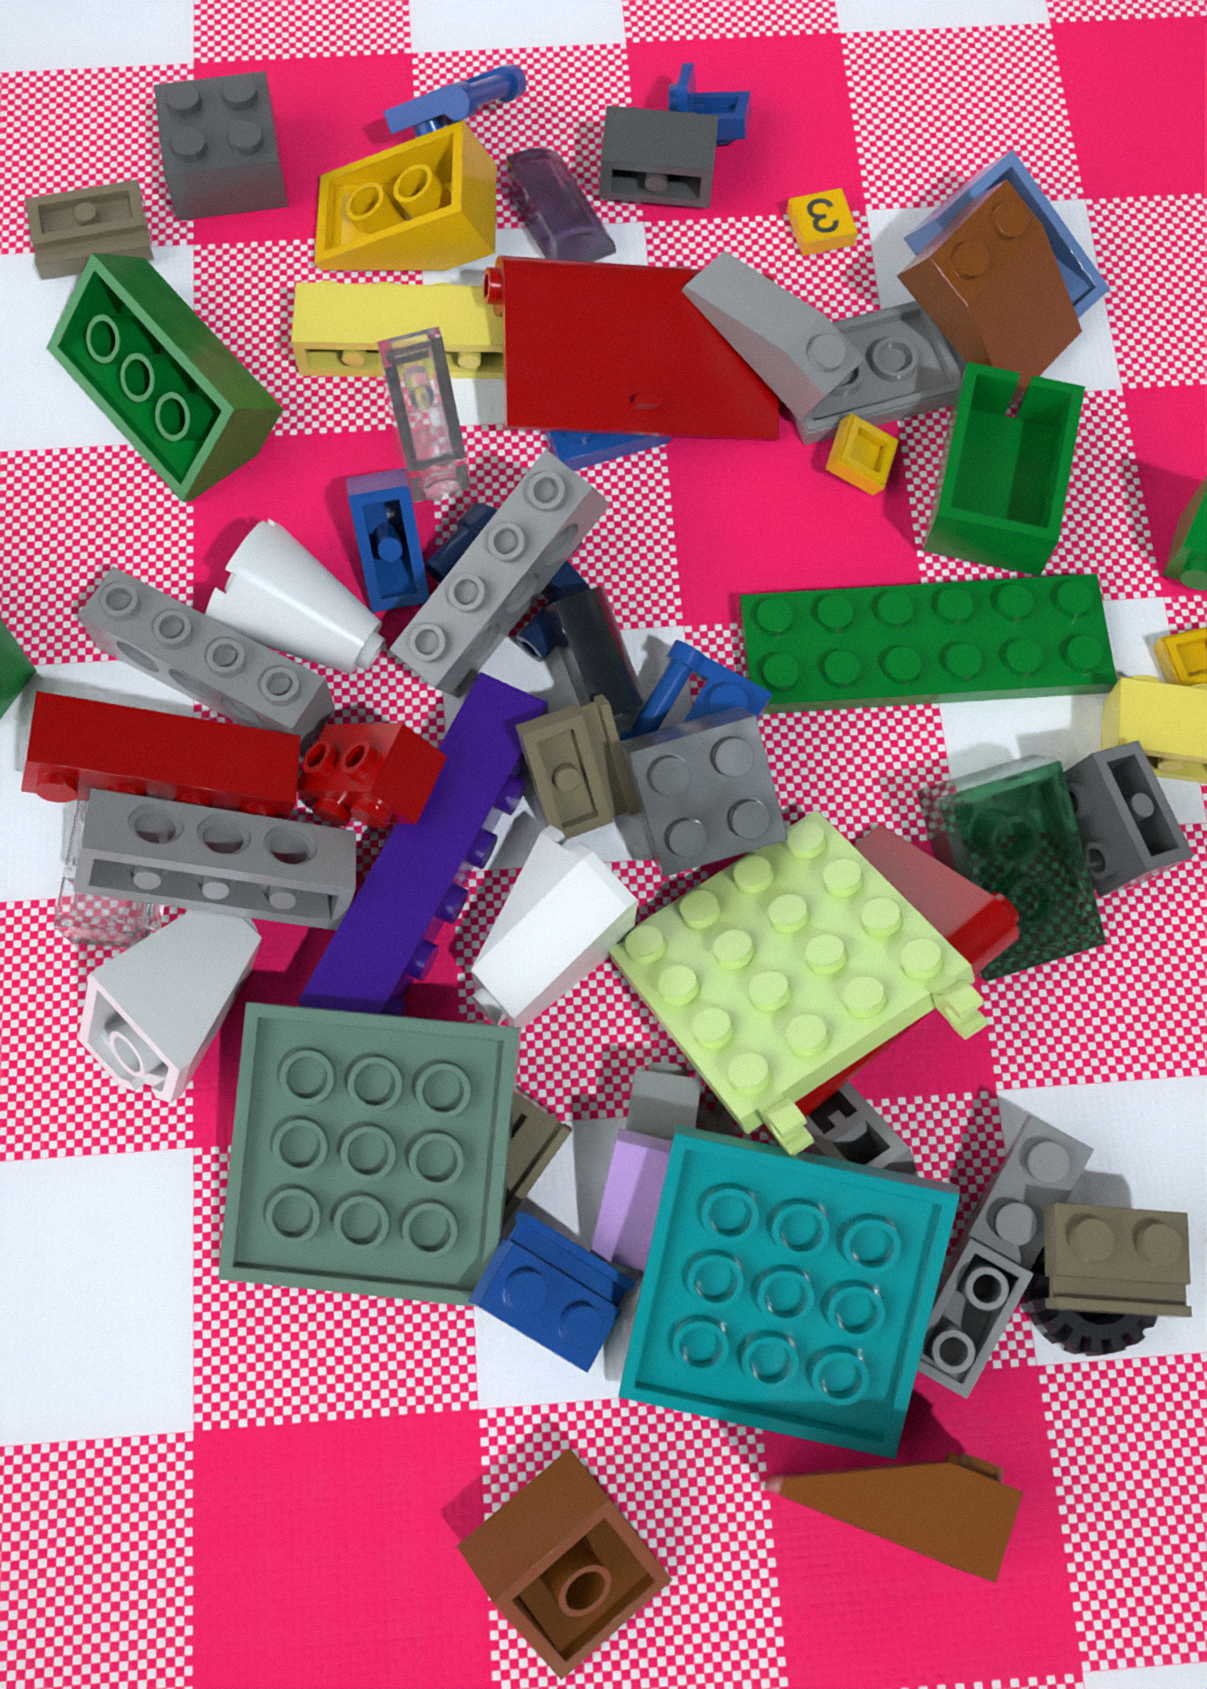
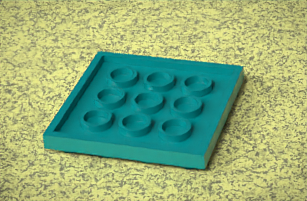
[618,1124,960,1459]

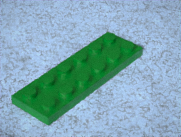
[739,574,1117,714]

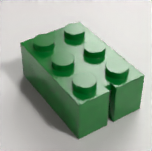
[923,361,1085,576]

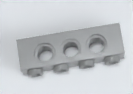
[389,449,610,697]
[78,567,335,758]
[73,788,356,931]

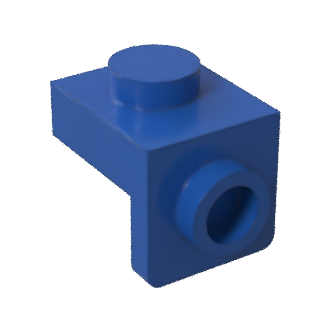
[668,63,751,145]

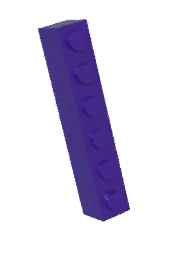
[297,672,549,1016]

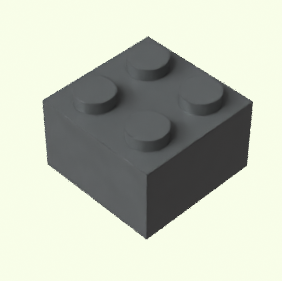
[154,71,289,221]
[620,706,788,877]

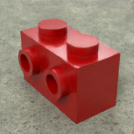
[297,723,447,829]

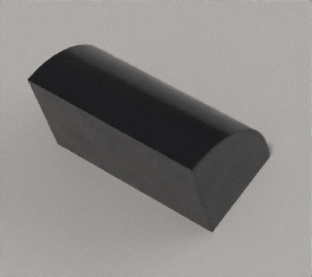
[544,585,646,717]

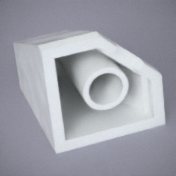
[471,825,638,1030]
[78,910,262,1103]

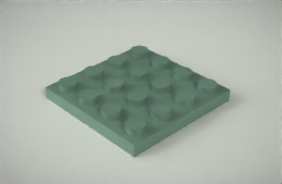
[218,1001,522,1307]

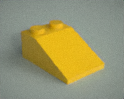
[315,120,497,270]

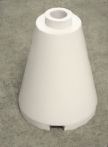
[205,518,386,675]

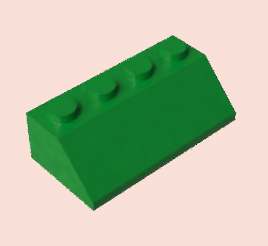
[47,253,284,502]

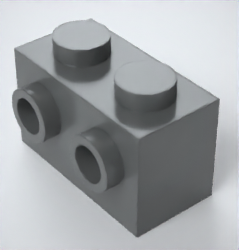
[600,106,719,208]
[1047,740,1194,898]

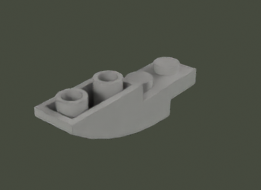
[917,1114,1094,1399]

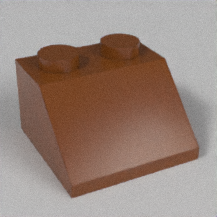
[457,1447,673,1680]

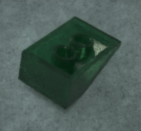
[916,754,1107,982]

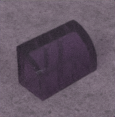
[506,148,616,262]

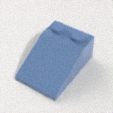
[903,150,1110,318]

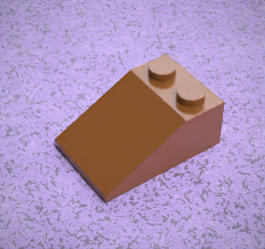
[897,179,1082,408]
[763,1452,1023,1583]

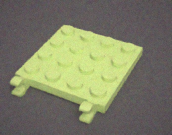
[609,809,988,1155]

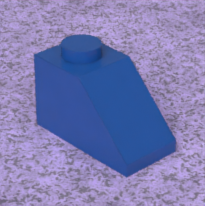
[346,468,430,613]

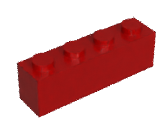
[21,691,301,820]

